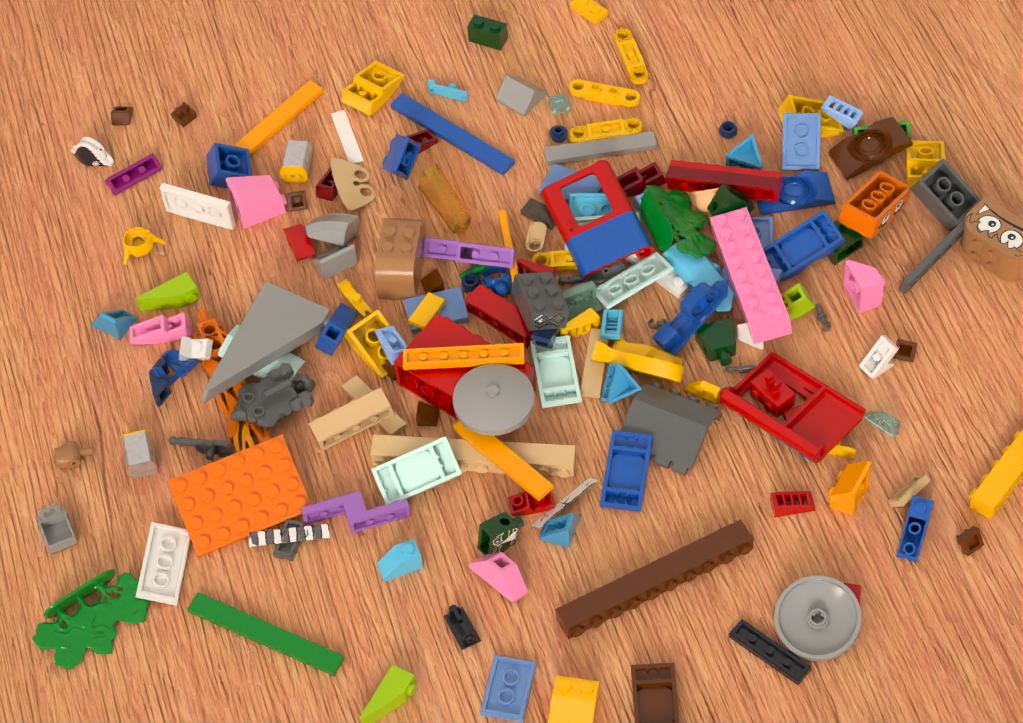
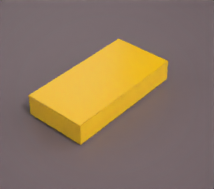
[408,292,446,330]

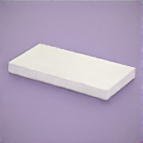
[160,183,236,230]
[135,522,190,606]

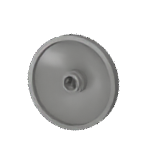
[453,363,535,436]
[774,575,862,661]

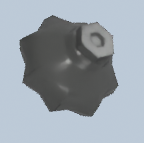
[294,374,316,394]

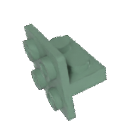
[561,281,603,322]

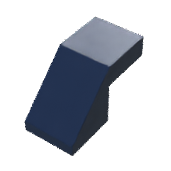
[530,329,560,349]
[149,358,171,407]

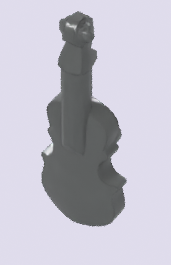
[558,261,626,286]
[168,436,235,460]

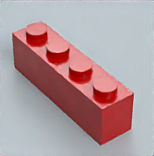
[465,284,534,349]

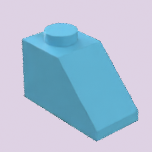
[377,539,423,582]

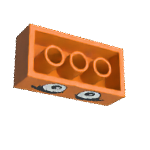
[838,170,911,239]

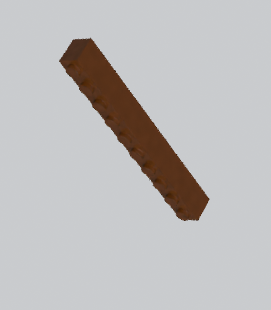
[555,519,754,639]

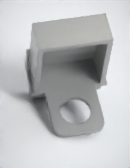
[36,503,78,554]

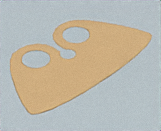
[331,158,376,210]

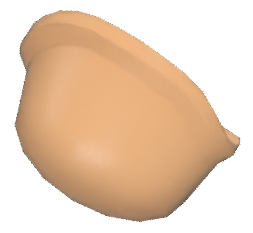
[692,188,719,212]

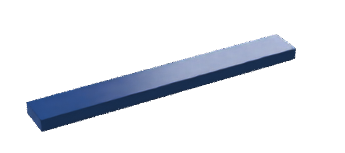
[391,93,515,175]

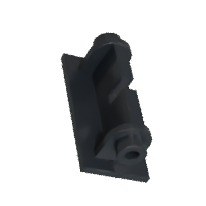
[444,605,481,650]

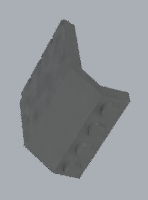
[620,382,722,476]

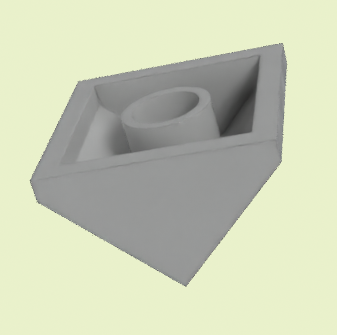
[496,75,547,117]
[311,243,358,280]

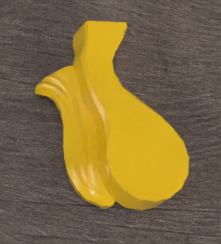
[591,334,685,383]

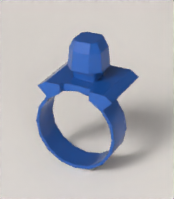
[482,266,512,296]

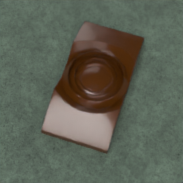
[828,117,913,180]
[631,663,679,723]

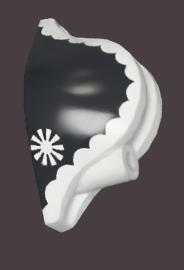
[71,137,114,166]

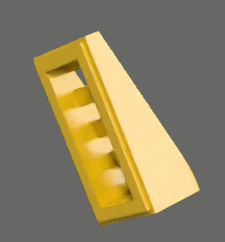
[560,308,600,339]

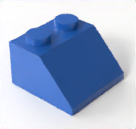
[382,134,422,180]
[206,143,252,188]

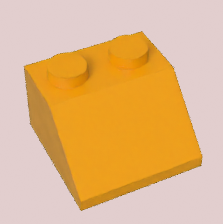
[828,461,872,516]

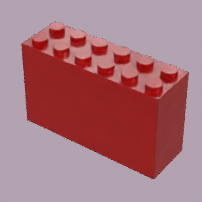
[394,313,535,437]

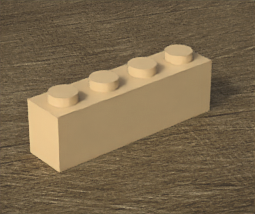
[308,387,394,451]

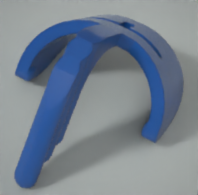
[152,349,200,385]

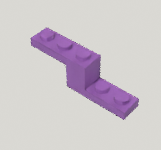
[423,237,516,268]
[301,491,410,534]

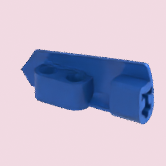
[652,280,729,356]

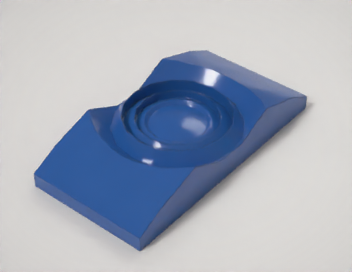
[756,170,835,216]
[763,210,845,283]
[600,430,653,512]

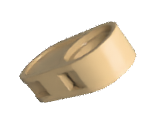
[526,222,547,257]

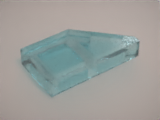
[864,411,900,438]

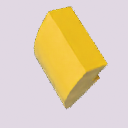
[342,61,405,116]
[905,140,946,186]

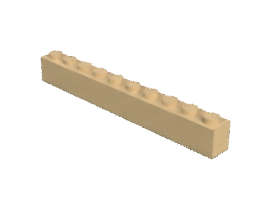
[370,434,576,478]

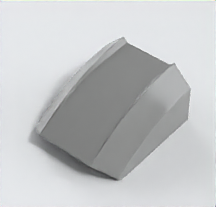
[305,213,360,247]

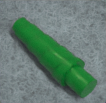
[459,264,490,280]

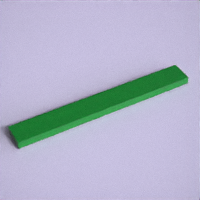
[187,592,345,676]

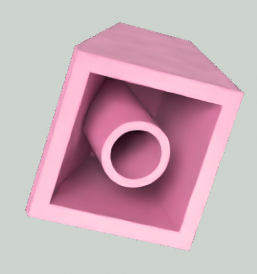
[226,175,287,228]

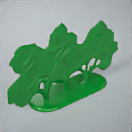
[640,185,717,259]
[32,569,149,670]

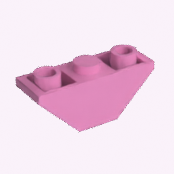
[468,552,528,603]

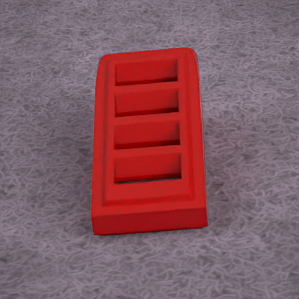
[517,258,556,280]
[770,491,815,518]

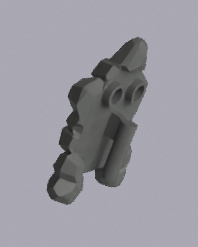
[230,363,314,429]

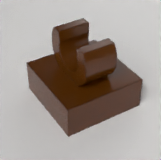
[171,102,197,127]
[956,526,984,556]

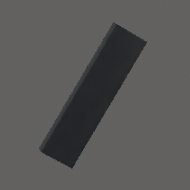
[729,619,812,685]

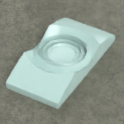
[530,335,582,408]
[371,436,462,505]

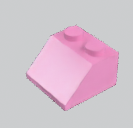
[843,260,885,313]

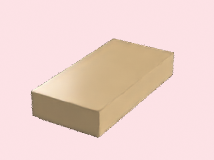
[888,475,930,507]

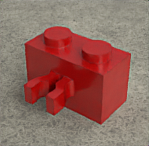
[750,369,796,418]

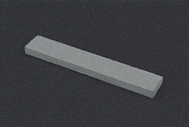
[544,131,657,166]

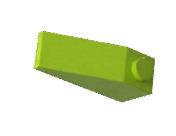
[136,272,200,312]
[781,283,816,320]
[360,665,417,723]

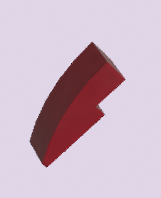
[617,161,667,197]

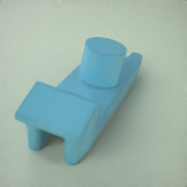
[427,79,469,101]

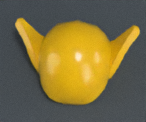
[123,227,166,266]

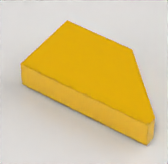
[684,380,721,404]

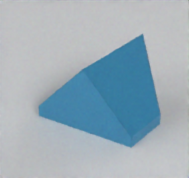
[726,134,762,170]
[90,309,138,339]
[600,363,642,403]
[539,513,582,548]

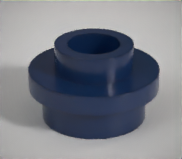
[719,121,738,139]
[549,125,568,143]
[461,274,481,292]

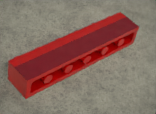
[666,160,783,202]

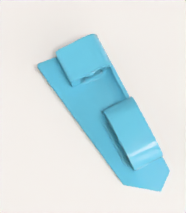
[662,239,734,312]

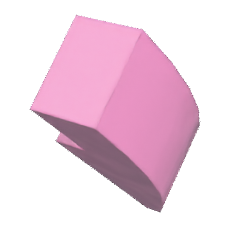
[129,312,193,345]

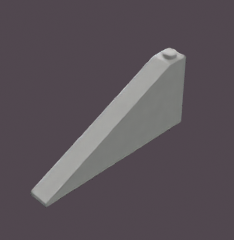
[202,281,330,403]

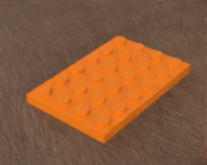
[167,435,311,557]

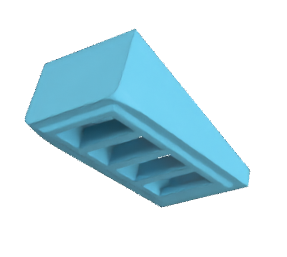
[600,309,624,340]

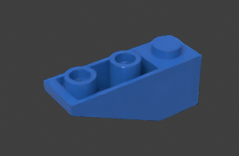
[315,303,358,356]
[896,496,934,562]

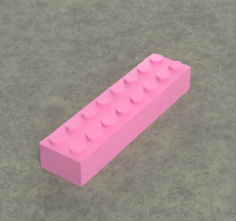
[710,207,792,344]

